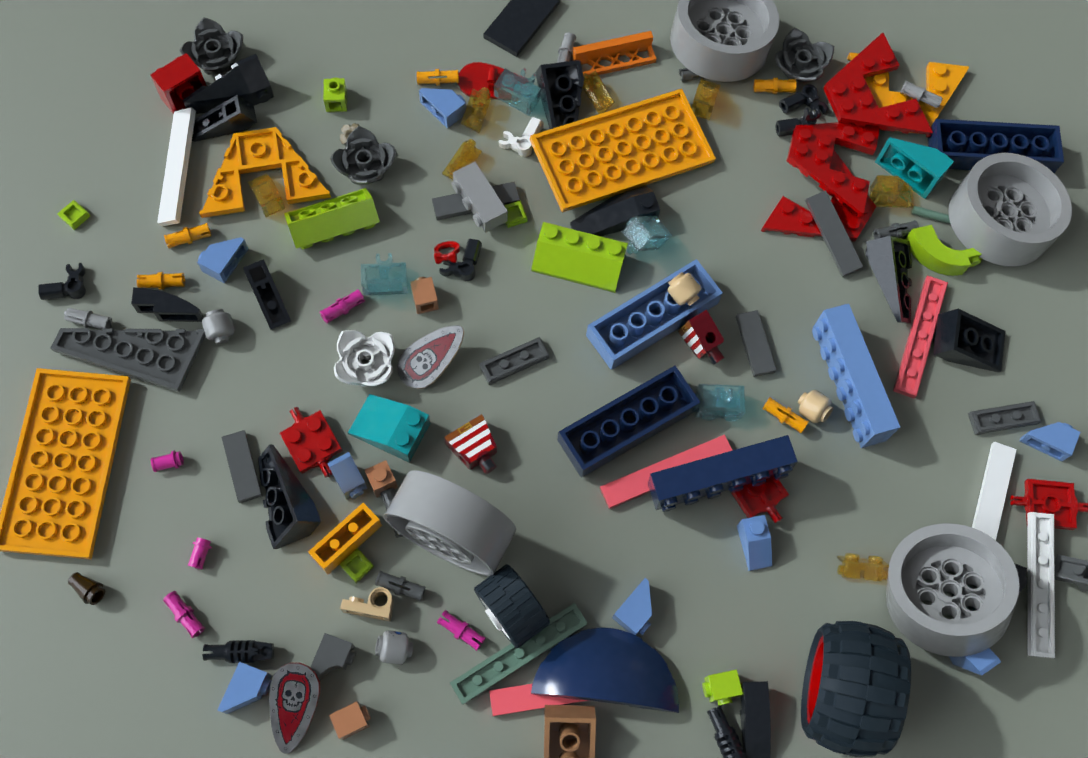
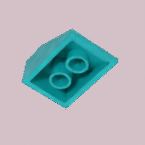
[875,137,954,199]
[348,394,431,463]

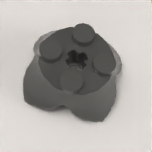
[180,17,243,74]
[775,27,835,83]
[330,126,396,184]

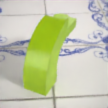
[905,225,982,276]

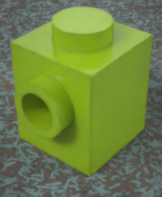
[323,77,347,112]
[702,669,743,706]

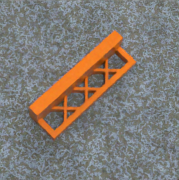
[572,31,656,78]

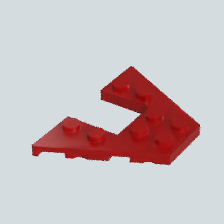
[823,33,933,137]
[786,122,880,218]
[761,149,877,242]

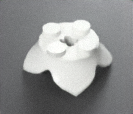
[334,330,395,387]

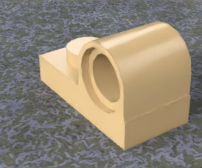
[340,587,394,622]

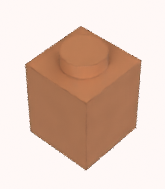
[410,277,439,314]
[364,460,398,498]
[329,701,371,740]

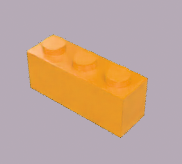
[308,502,382,575]

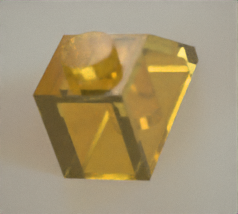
[692,79,720,120]
[247,173,285,217]
[870,175,914,208]

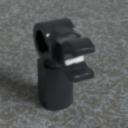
[779,84,828,114]
[775,106,821,136]
[439,239,482,281]
[38,263,86,300]

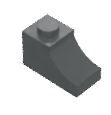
[310,633,357,681]

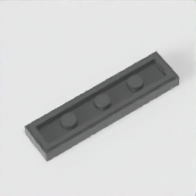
[432,181,520,220]
[805,190,863,277]

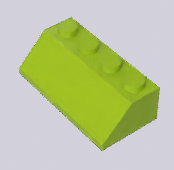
[284,188,380,249]
[531,222,628,293]

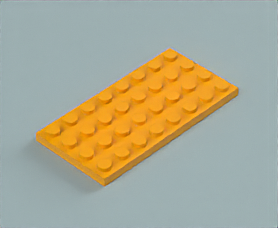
[530,88,716,213]
[0,368,131,560]

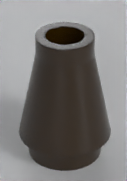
[68,572,106,605]

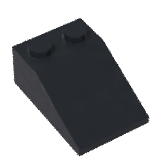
[933,308,1006,372]

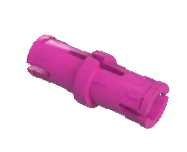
[319,289,365,324]
[163,591,205,638]
[437,610,486,651]

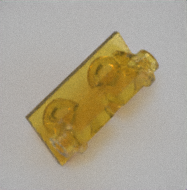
[583,71,615,114]
[461,88,491,133]
[442,139,482,180]
[837,553,889,582]

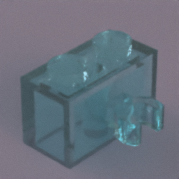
[494,68,541,116]
[622,216,672,255]
[361,253,408,296]
[695,384,745,421]

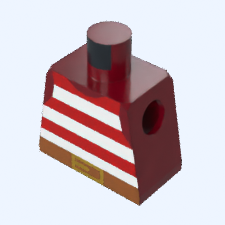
[678,309,725,365]
[444,414,497,474]

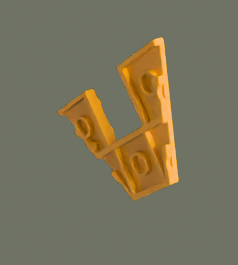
[847,52,969,134]
[199,127,331,218]

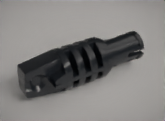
[202,640,274,663]
[707,706,746,758]

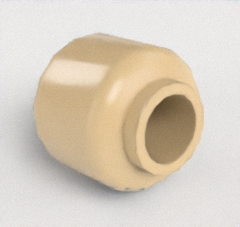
[668,272,701,306]
[798,390,833,423]

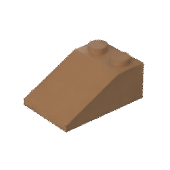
[544,705,596,758]

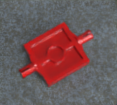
[280,407,343,478]
[729,477,789,523]
[1010,479,1088,530]

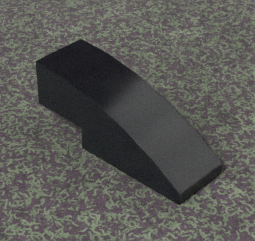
[131,287,204,322]
[740,681,771,758]

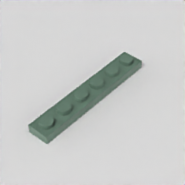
[450,603,588,705]

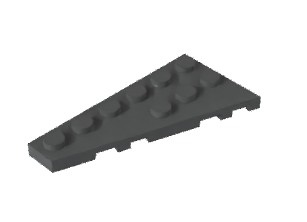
[51,328,206,392]

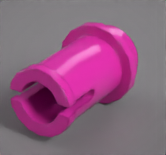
[151,450,184,472]
[187,537,212,570]

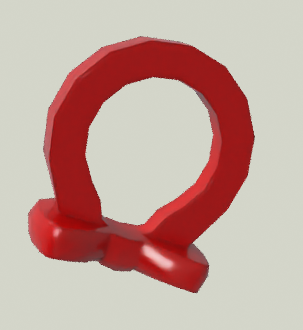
[434,241,460,264]

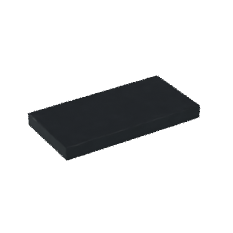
[483,0,561,57]

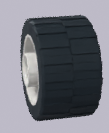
[474,564,550,648]

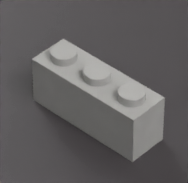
[451,162,508,233]

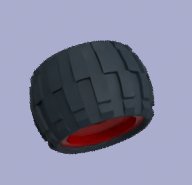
[801,621,911,757]

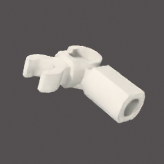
[499,117,544,157]

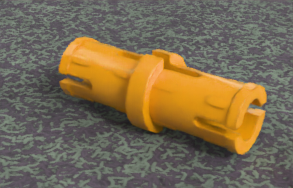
[417,69,459,86]
[754,77,796,94]
[164,223,212,249]
[137,272,185,290]
[762,397,809,433]

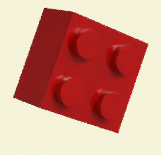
[150,53,207,114]

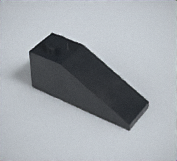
[192,95,257,142]
[243,259,291,330]

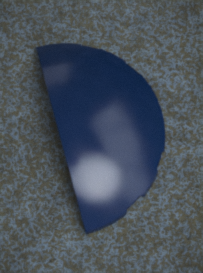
[531,628,679,713]

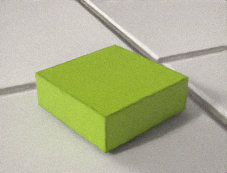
[57,200,90,230]
[504,200,528,228]
[340,548,374,583]

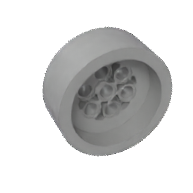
[670,0,779,82]
[948,153,1072,267]
[384,470,516,576]
[886,523,1019,657]

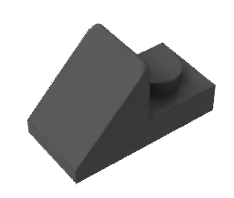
[1055,554,1088,592]

